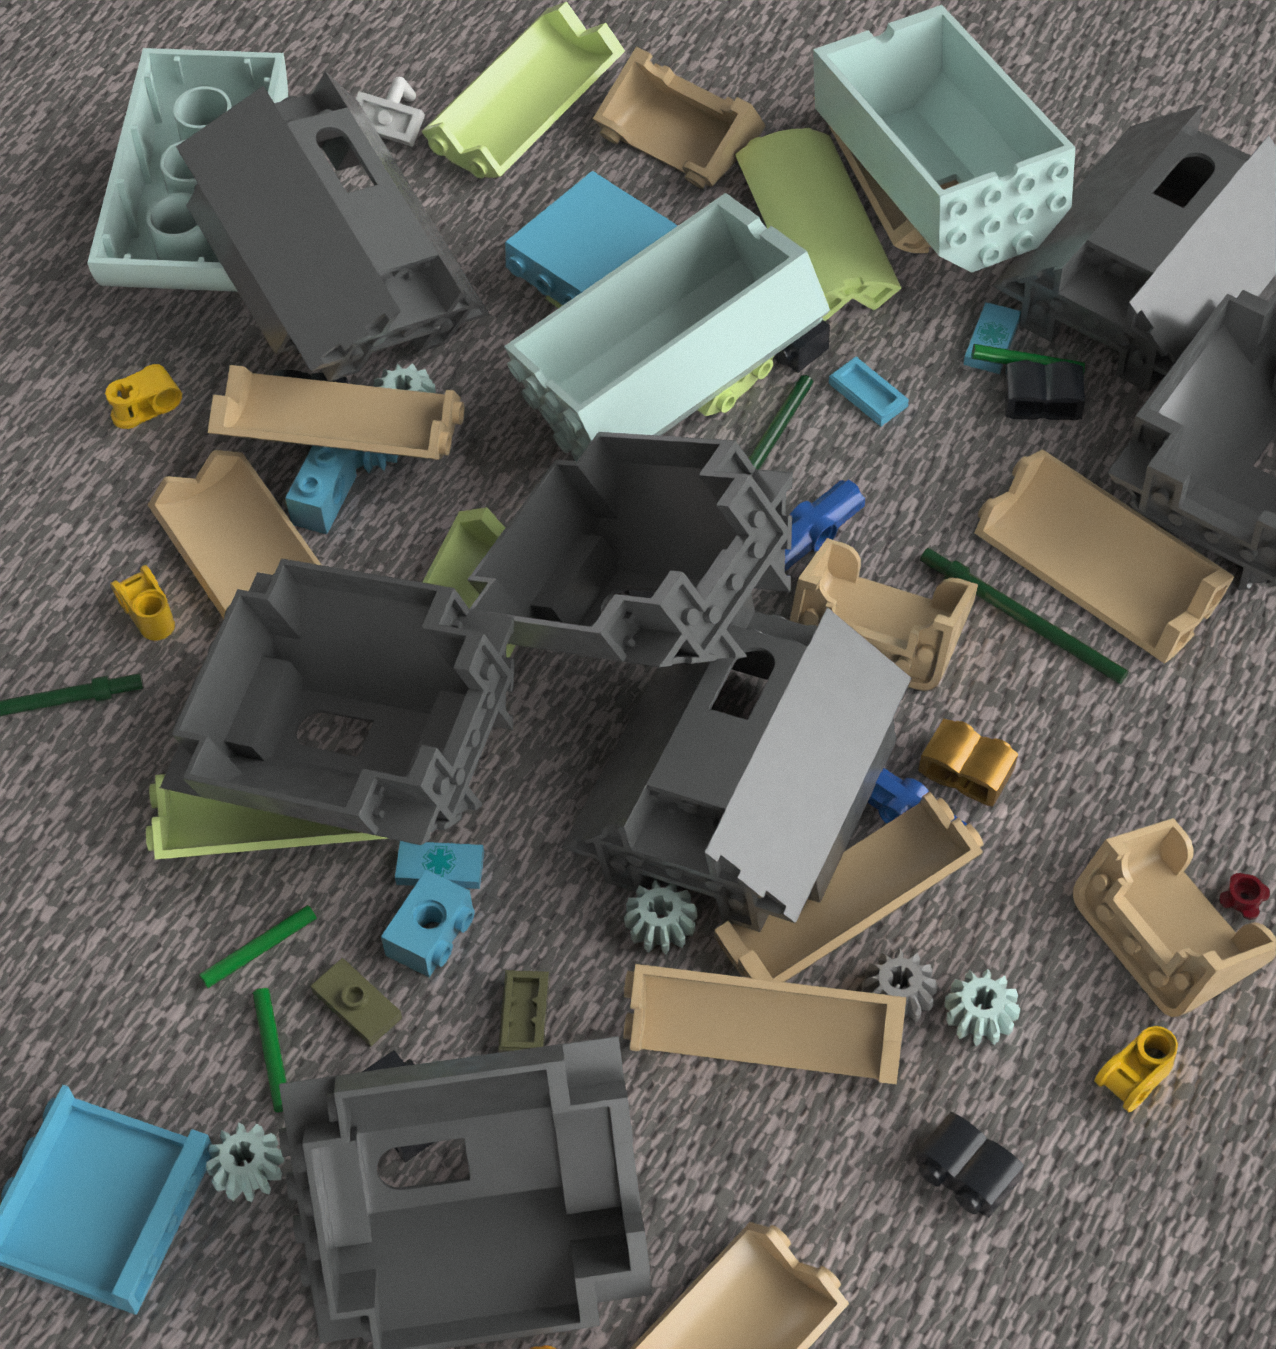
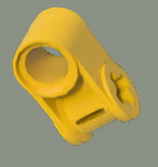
[105,364,183,429]
[110,565,175,641]
[1094,1026,1178,1113]

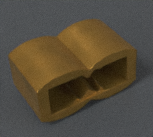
[918,719,1018,806]

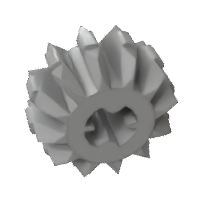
[862,948,937,1023]

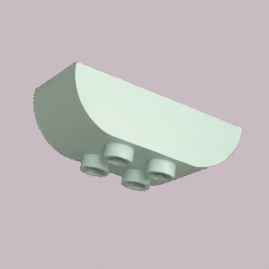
[87,48,288,292]

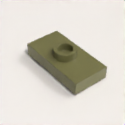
[311,958,403,1047]
[498,970,550,1053]

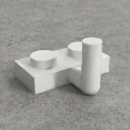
[356,77,425,147]

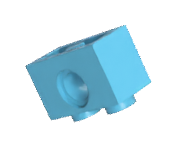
[285,446,357,534]
[381,870,475,977]

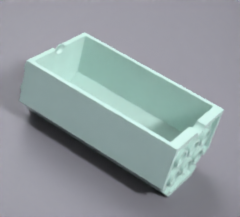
[813,5,1075,272]
[504,193,830,461]

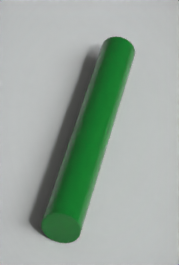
[971,344,1085,374]
[199,905,317,989]
[252,988,287,1113]

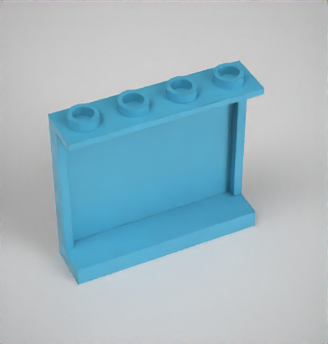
[505,171,678,305]
[0,1085,212,1315]

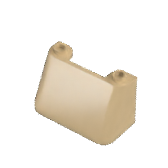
[593,46,766,189]
[790,538,978,691]
[1073,818,1276,1017]

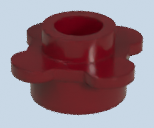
[1219,873,1270,920]

